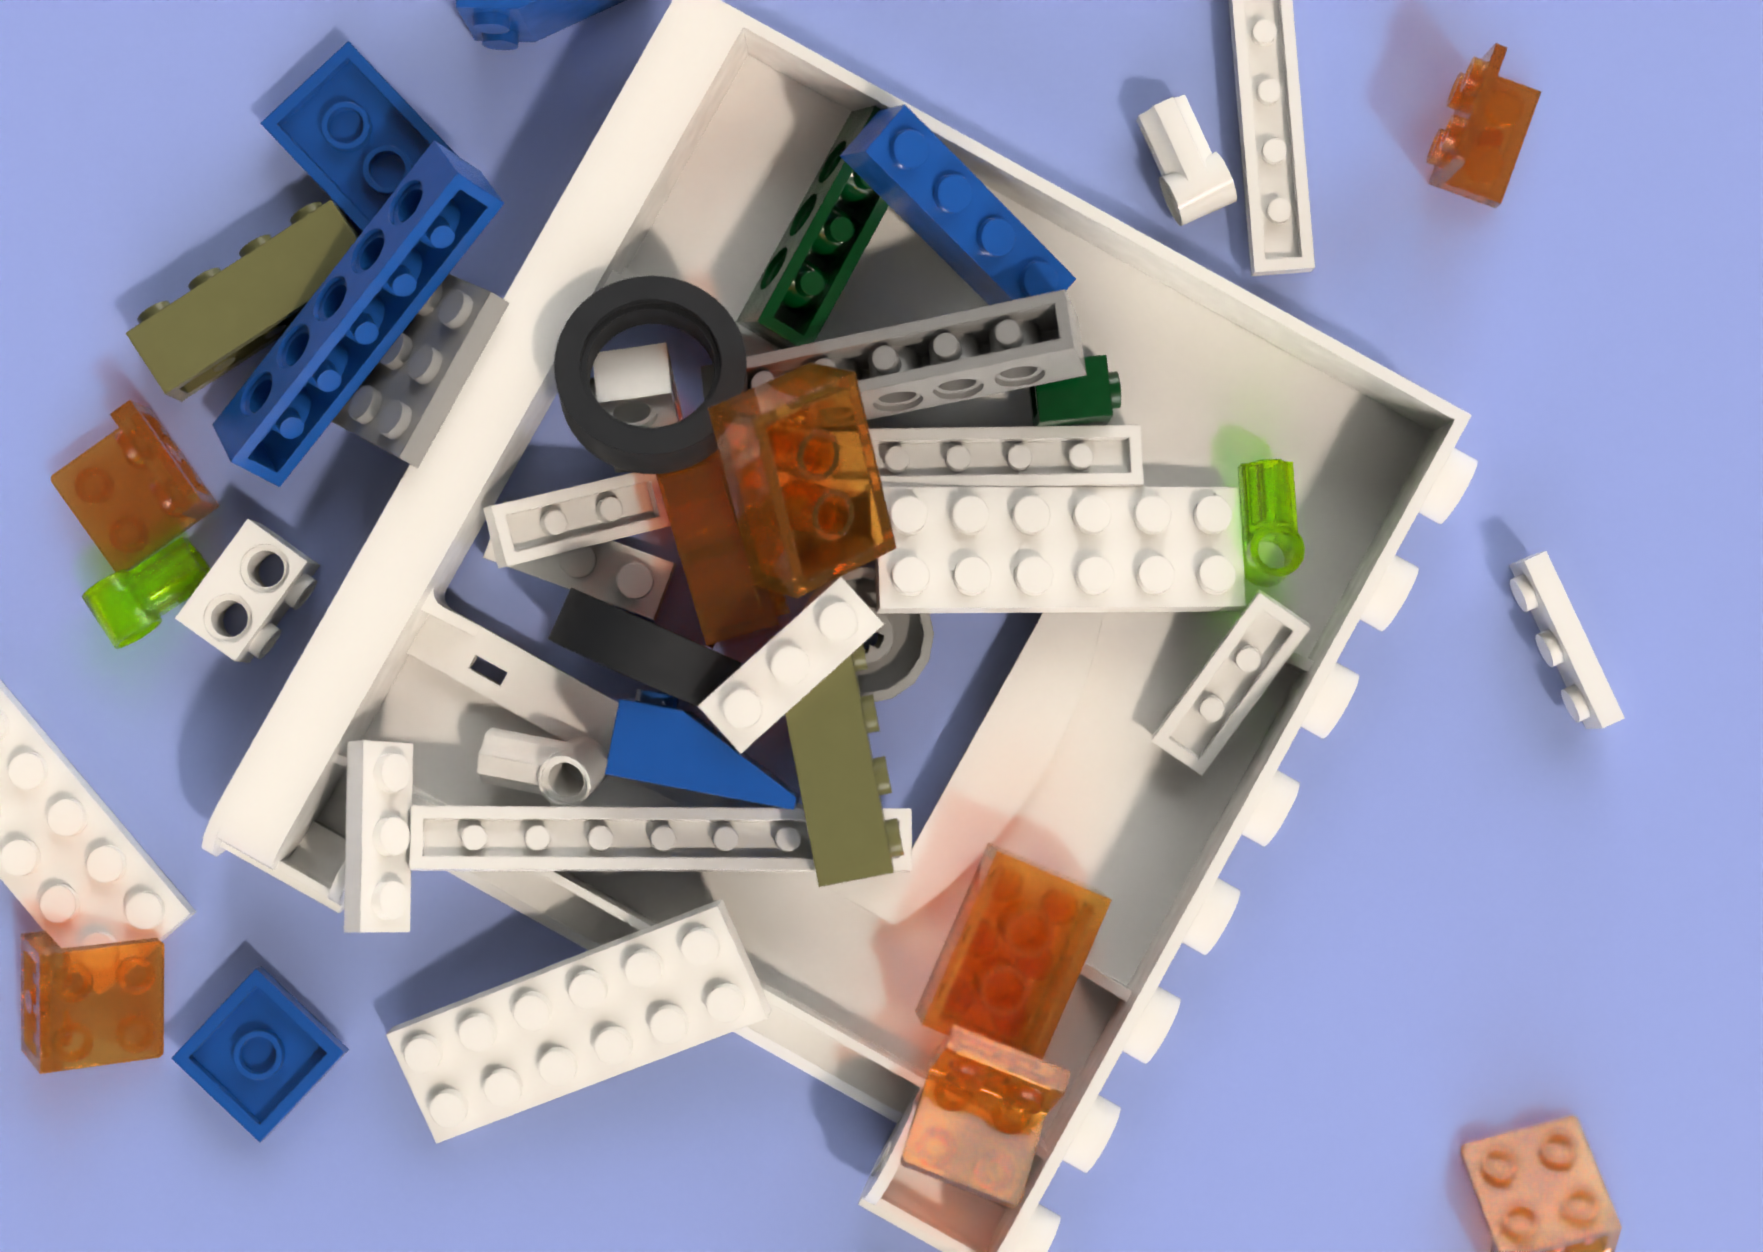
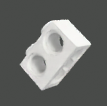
[590,342,683,473]
[175,519,320,663]

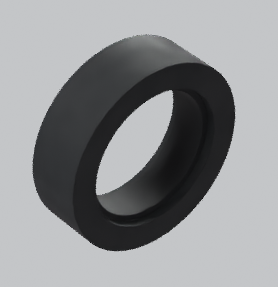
[554,276,747,474]
[548,587,742,706]

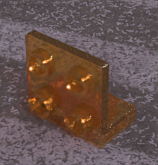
[1426,43,1541,208]
[51,400,220,574]
[21,931,164,1074]
[900,1025,1071,1209]
[1460,1116,1622,1252]

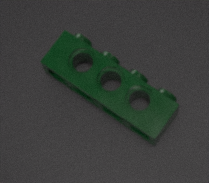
[736,105,889,349]

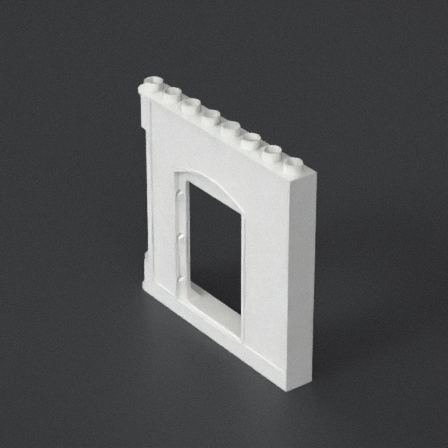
[202,0,1478,1252]

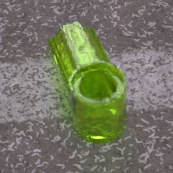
[1238,459,1305,587]
[82,536,211,649]

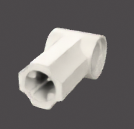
[1136,95,1237,226]
[477,727,608,807]

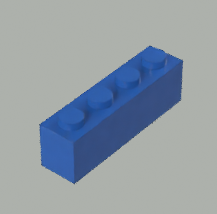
[840,104,1076,305]

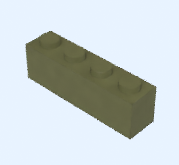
[126,200,359,402]
[770,636,904,887]

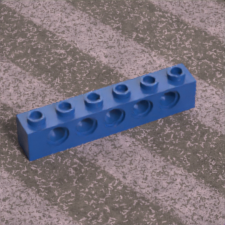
[212,140,504,487]

